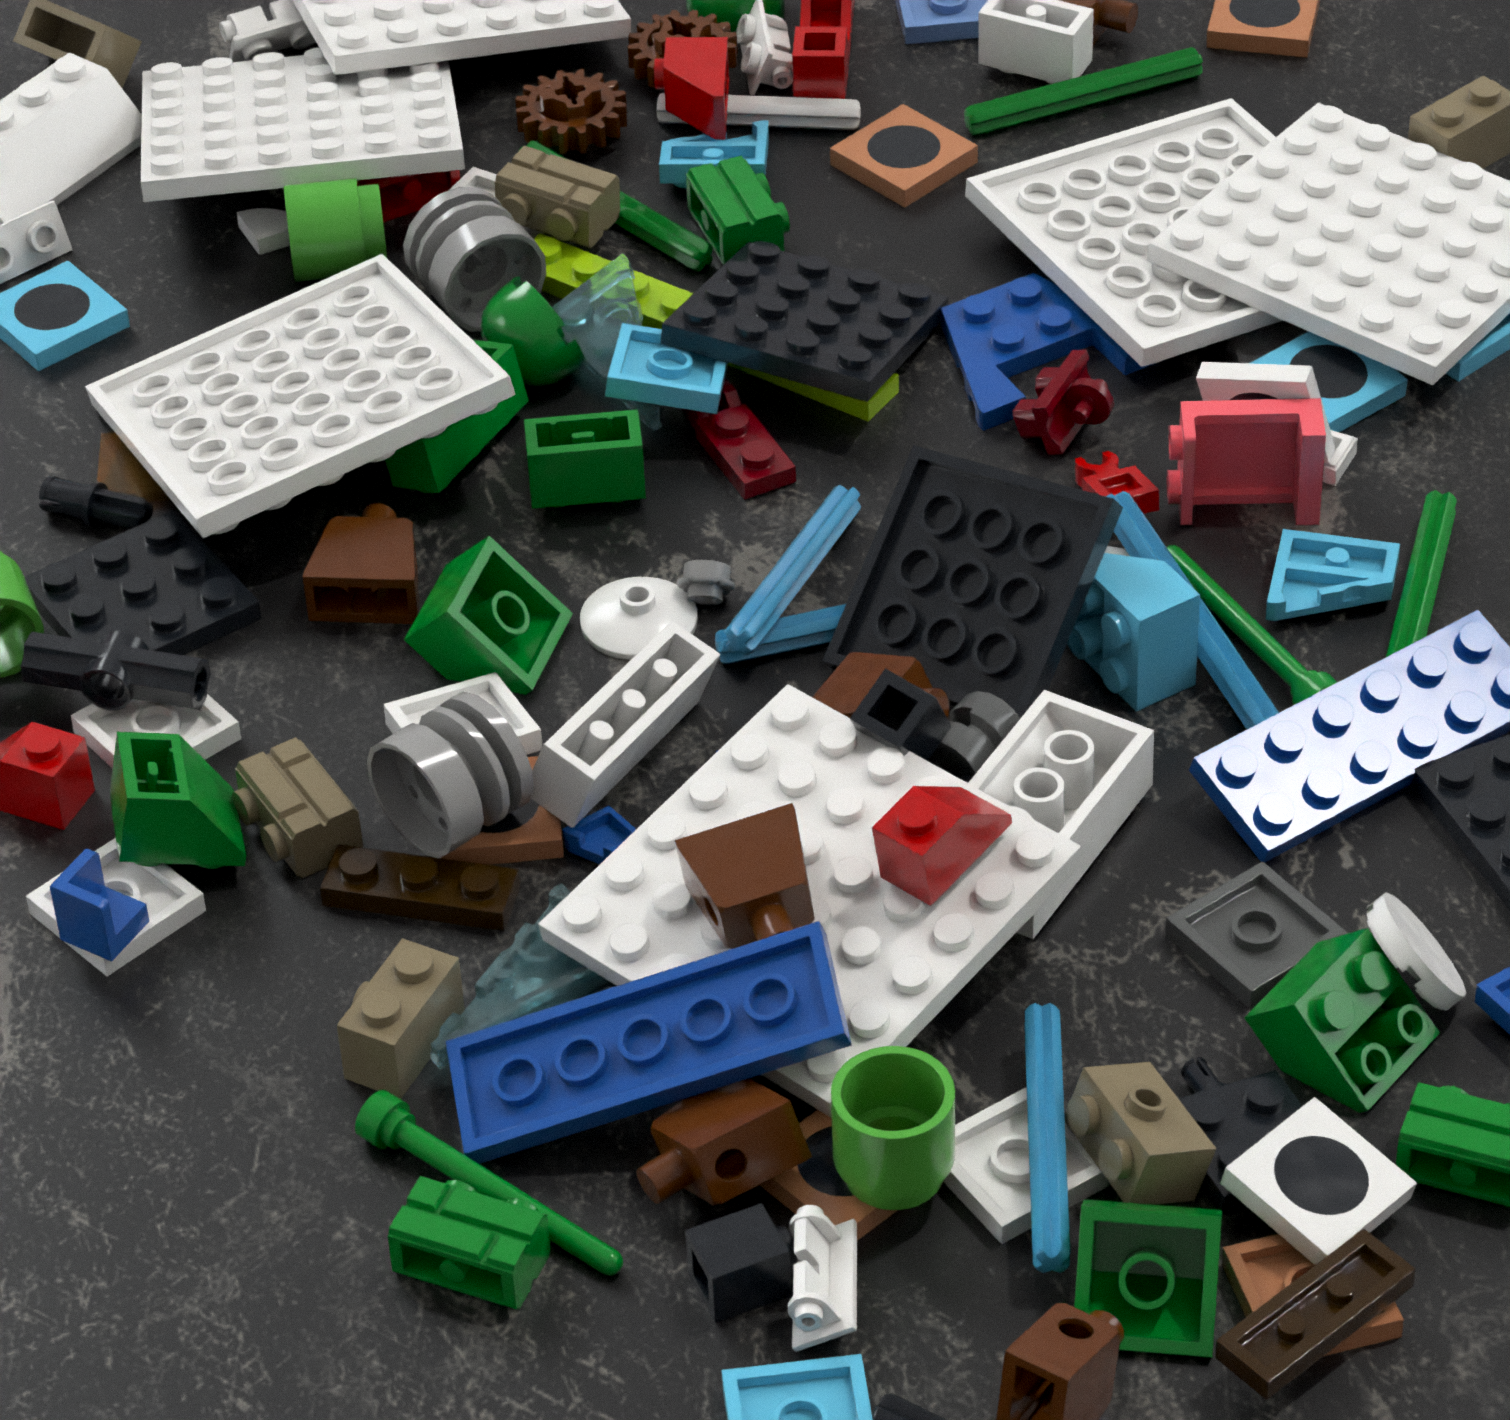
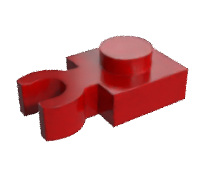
[1075,451,1159,514]

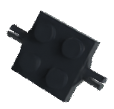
[1178,1057,1302,1215]

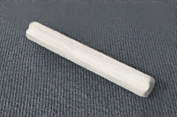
[657,93,861,130]

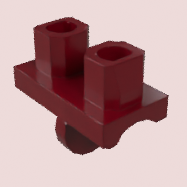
[1013,350,1114,455]

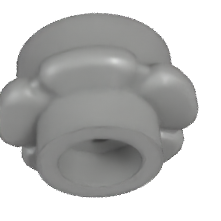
[677,560,735,605]

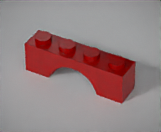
[792,0,854,99]

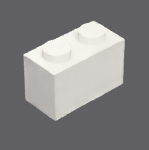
[978,0,1094,84]

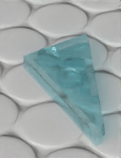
[552,253,663,432]
[430,883,609,1069]

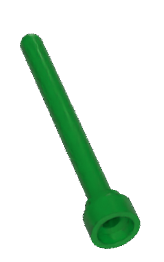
[1166,545,1337,705]
[355,1090,623,1276]

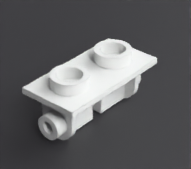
[219,0,316,62]
[736,0,793,95]
[0,201,73,284]
[788,1205,857,1352]

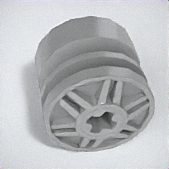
[403,187,546,331]
[367,692,534,858]

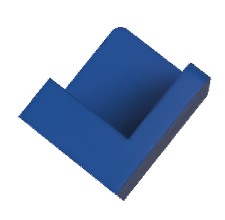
[50,849,150,962]

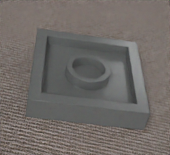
[1165,861,1348,1009]

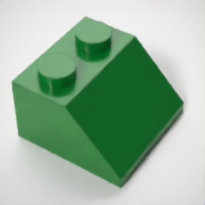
[404,536,573,695]
[1074,1199,1222,1357]

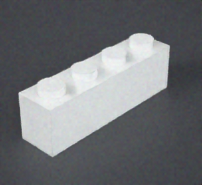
[531,621,721,828]

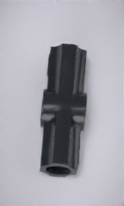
[20,631,211,711]

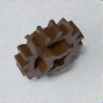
[627,10,738,88]
[516,69,628,154]

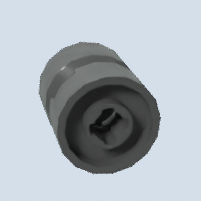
[928,691,1020,783]

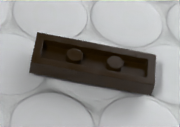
[320,844,521,931]
[1215,1229,1416,1400]

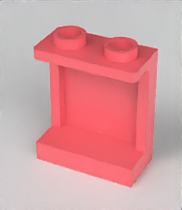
[1166,398,1326,525]

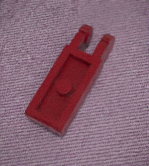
[682,378,796,500]

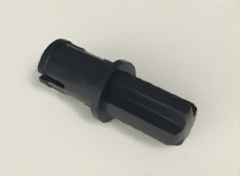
[39,475,153,529]

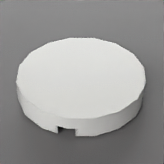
[1366,892,1466,1011]

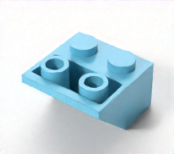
[1067,553,1200,711]

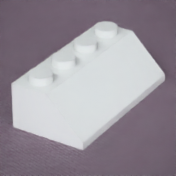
[0,52,142,225]
[968,690,1154,939]

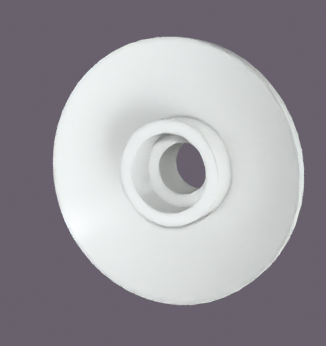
[580,577,698,660]

